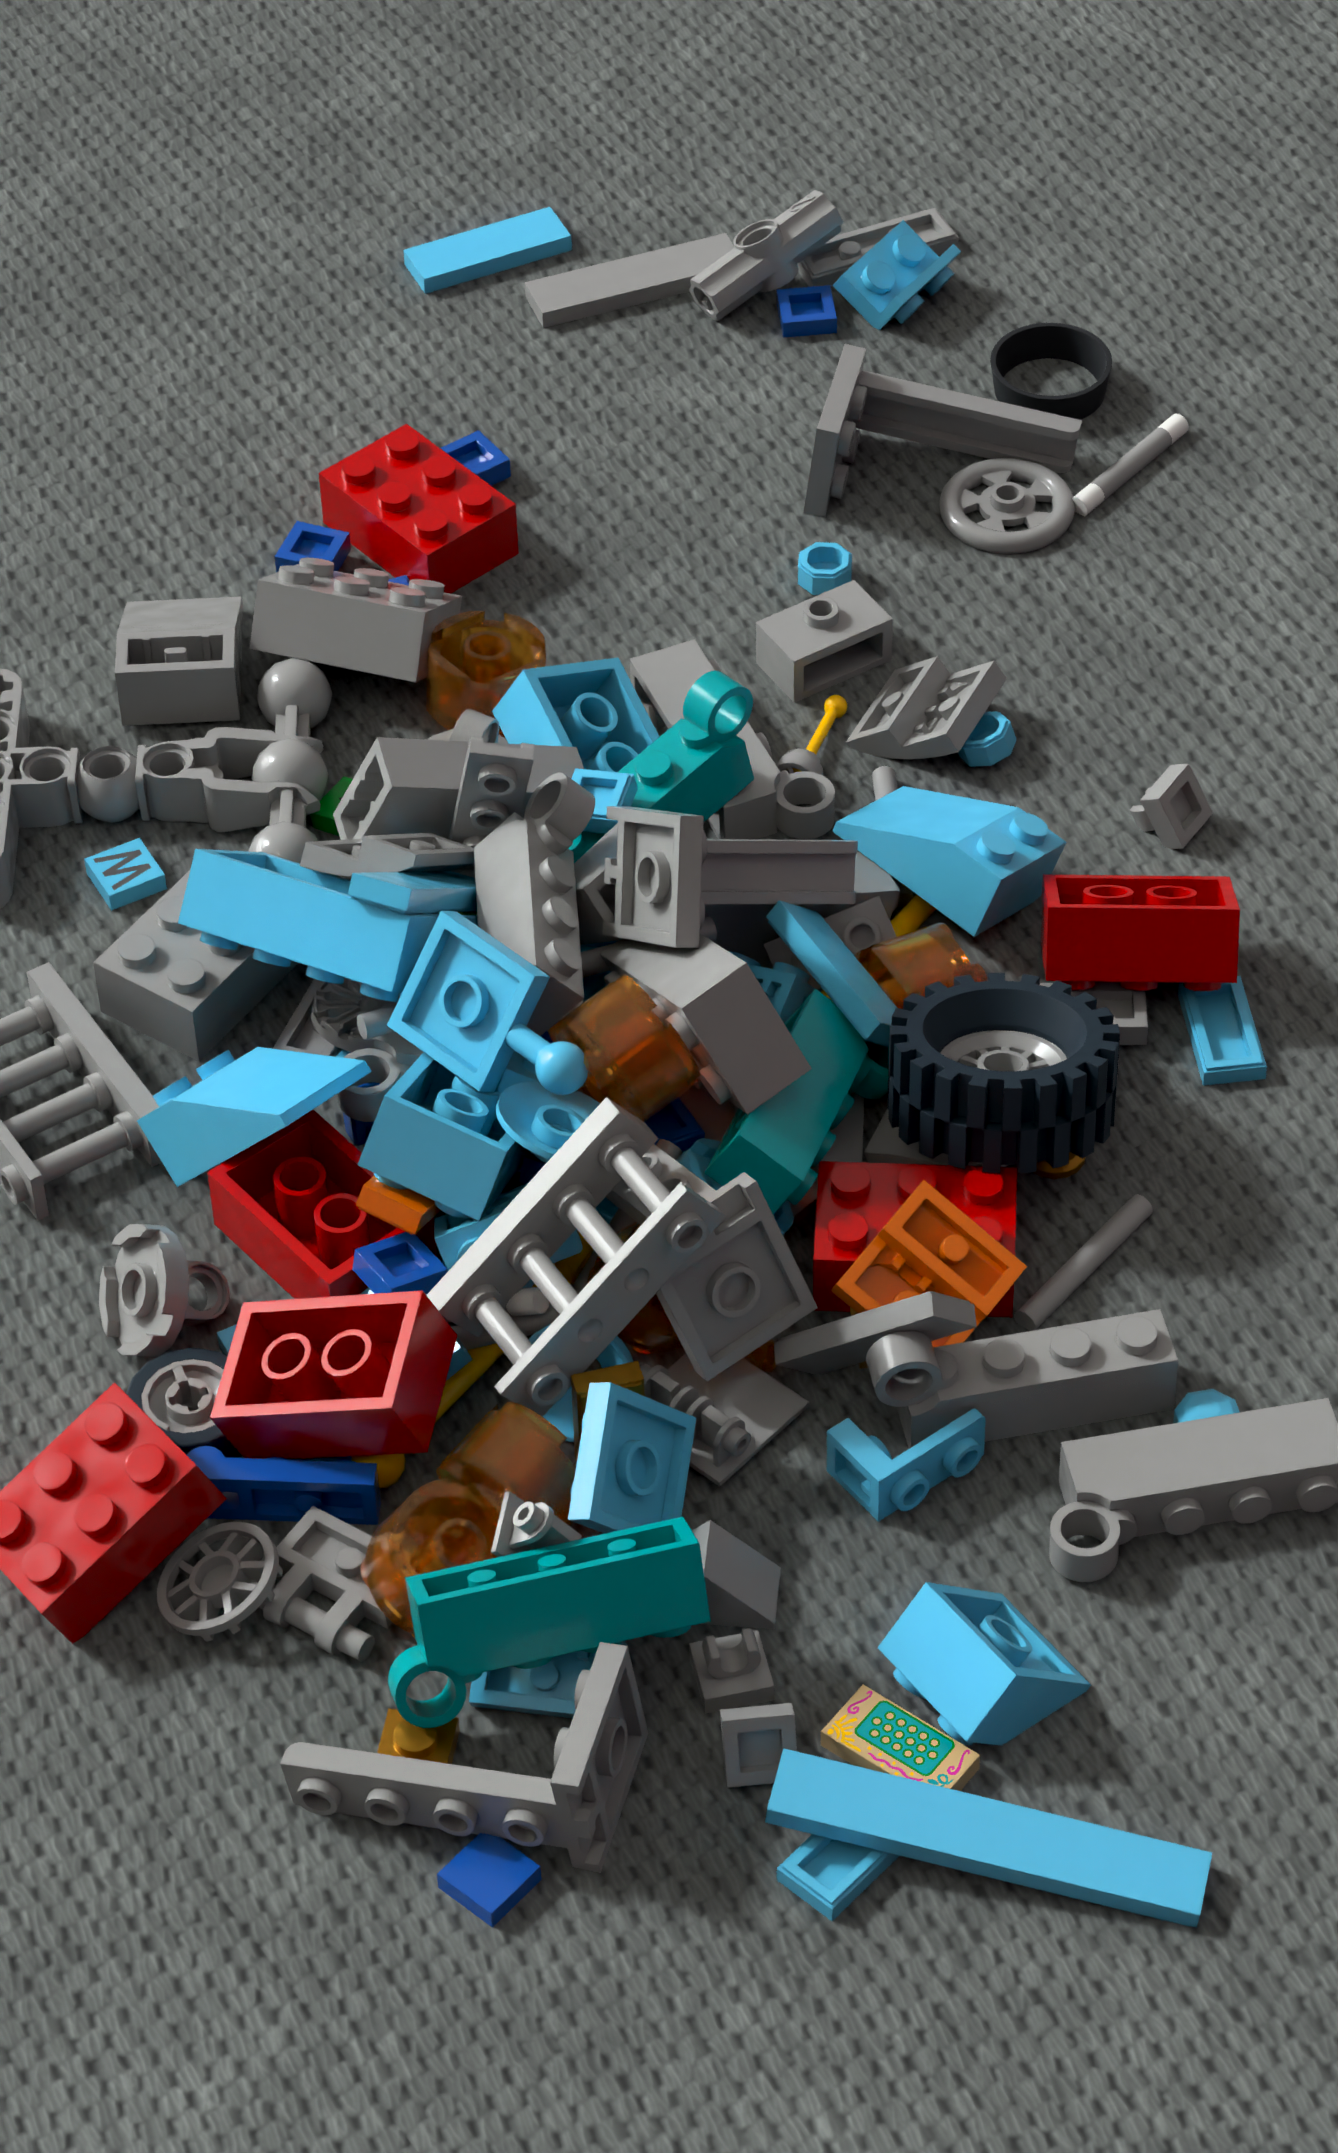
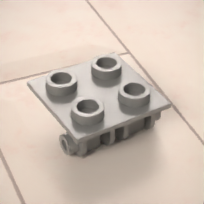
[640,1353,809,1487]

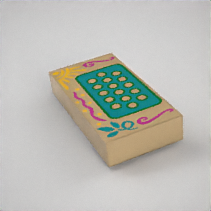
[821,1685,980,1791]

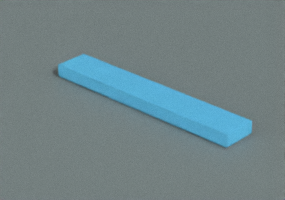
[765,1748,1212,1928]

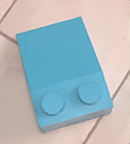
[492,658,660,772]
[832,786,1067,937]
[137,1047,372,1187]

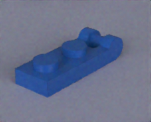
[187,1446,381,1525]

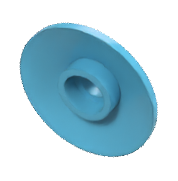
[496,1081,600,1163]

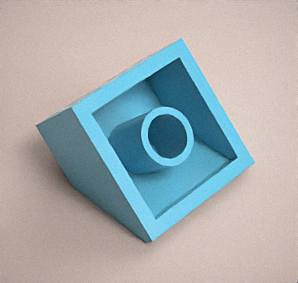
[878,1582,1091,1746]

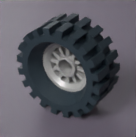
[887,973,1120,1174]

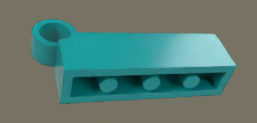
[568,670,754,863]
[704,989,889,1214]
[388,1517,711,1728]

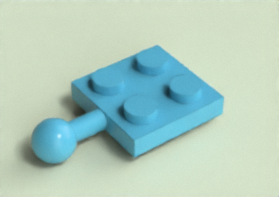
[387,911,589,1095]
[568,1382,697,1533]

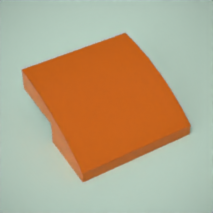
[831,1180,1027,1347]

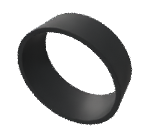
[990,323,1112,420]

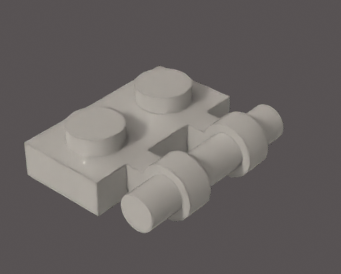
[250,1506,427,1662]

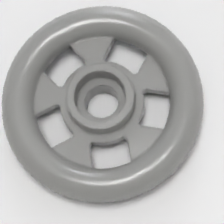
[939,458,1075,554]

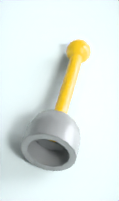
[776,695,847,775]

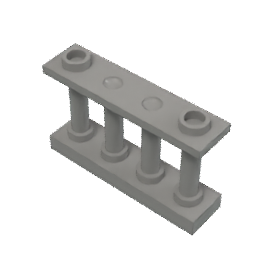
[0,962,162,1220]
[427,1097,726,1418]

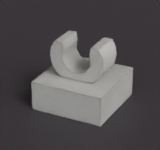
[1130,764,1213,849]
[689,1628,774,1714]
[720,1703,797,1788]

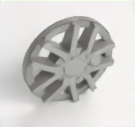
[157,1522,283,1642]

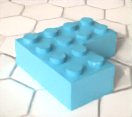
[178,849,478,1002]

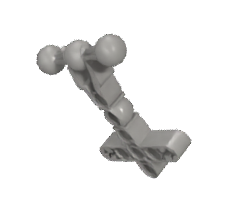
[0,658,332,909]

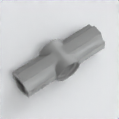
[689,190,843,321]

